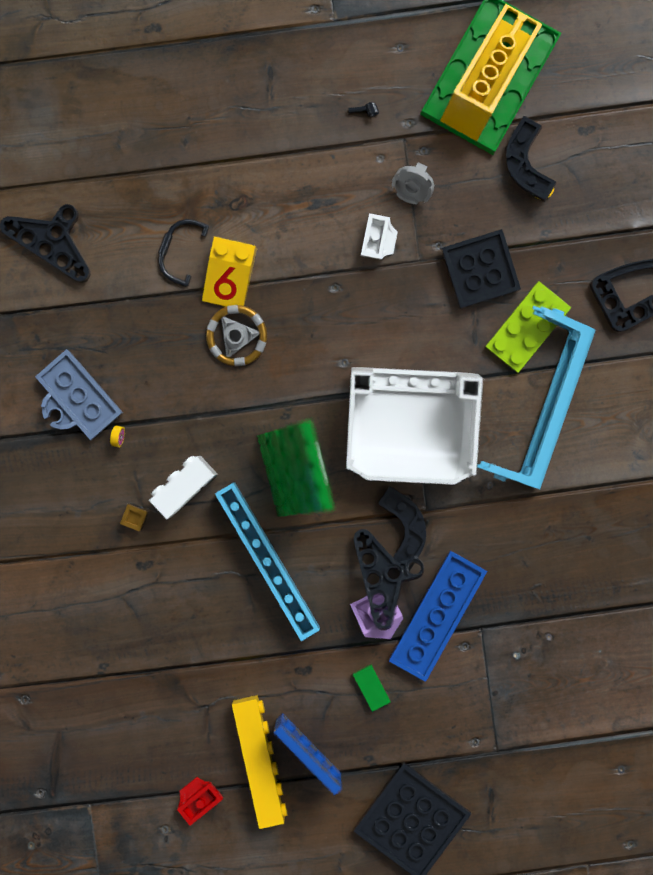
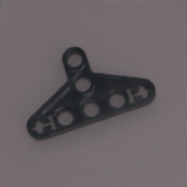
[0,204,91,282]
[354,529,424,631]

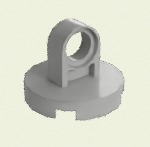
[392,162,434,204]

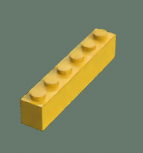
[232,695,288,829]

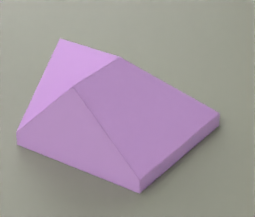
[350,594,403,639]

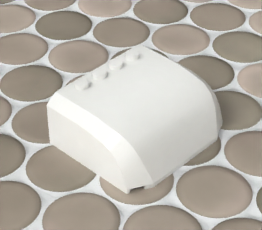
[347,367,483,484]

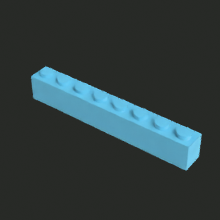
[215,482,320,641]

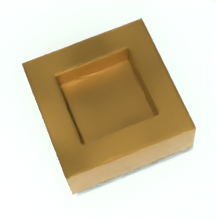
[120,504,148,532]

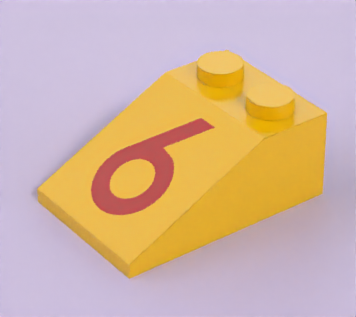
[202,236,257,307]

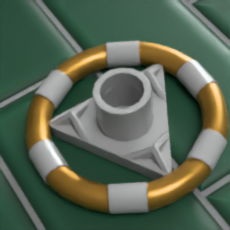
[206,305,267,367]

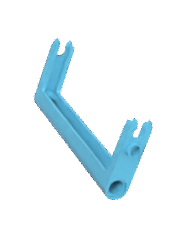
[477,306,596,489]

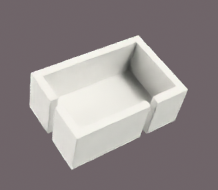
[149,456,218,519]

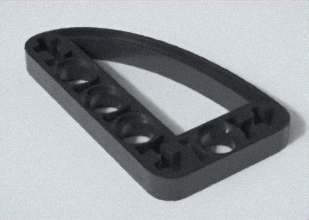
[590,259,653,332]

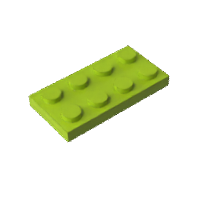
[485,281,571,373]

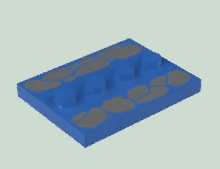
[274,713,341,795]

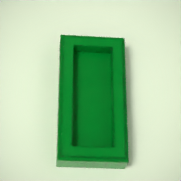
[353,664,391,712]

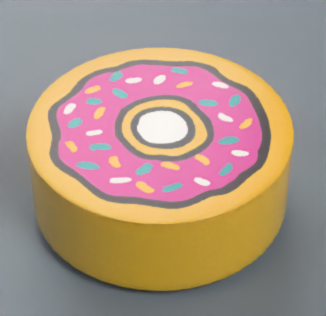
[110,426,125,448]

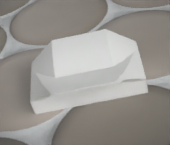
[361,213,398,260]

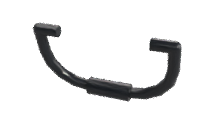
[158,219,209,287]

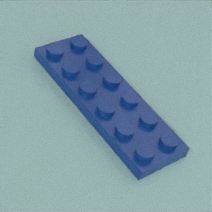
[389,550,488,682]

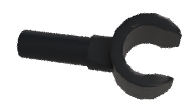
[348,102,379,117]

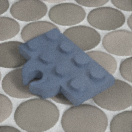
[35,349,123,440]

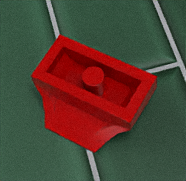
[177,777,224,826]

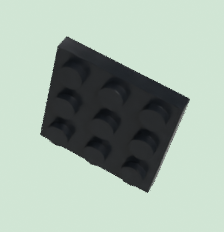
[441,229,521,309]

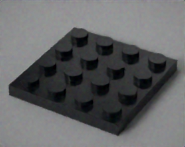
[353,762,471,875]

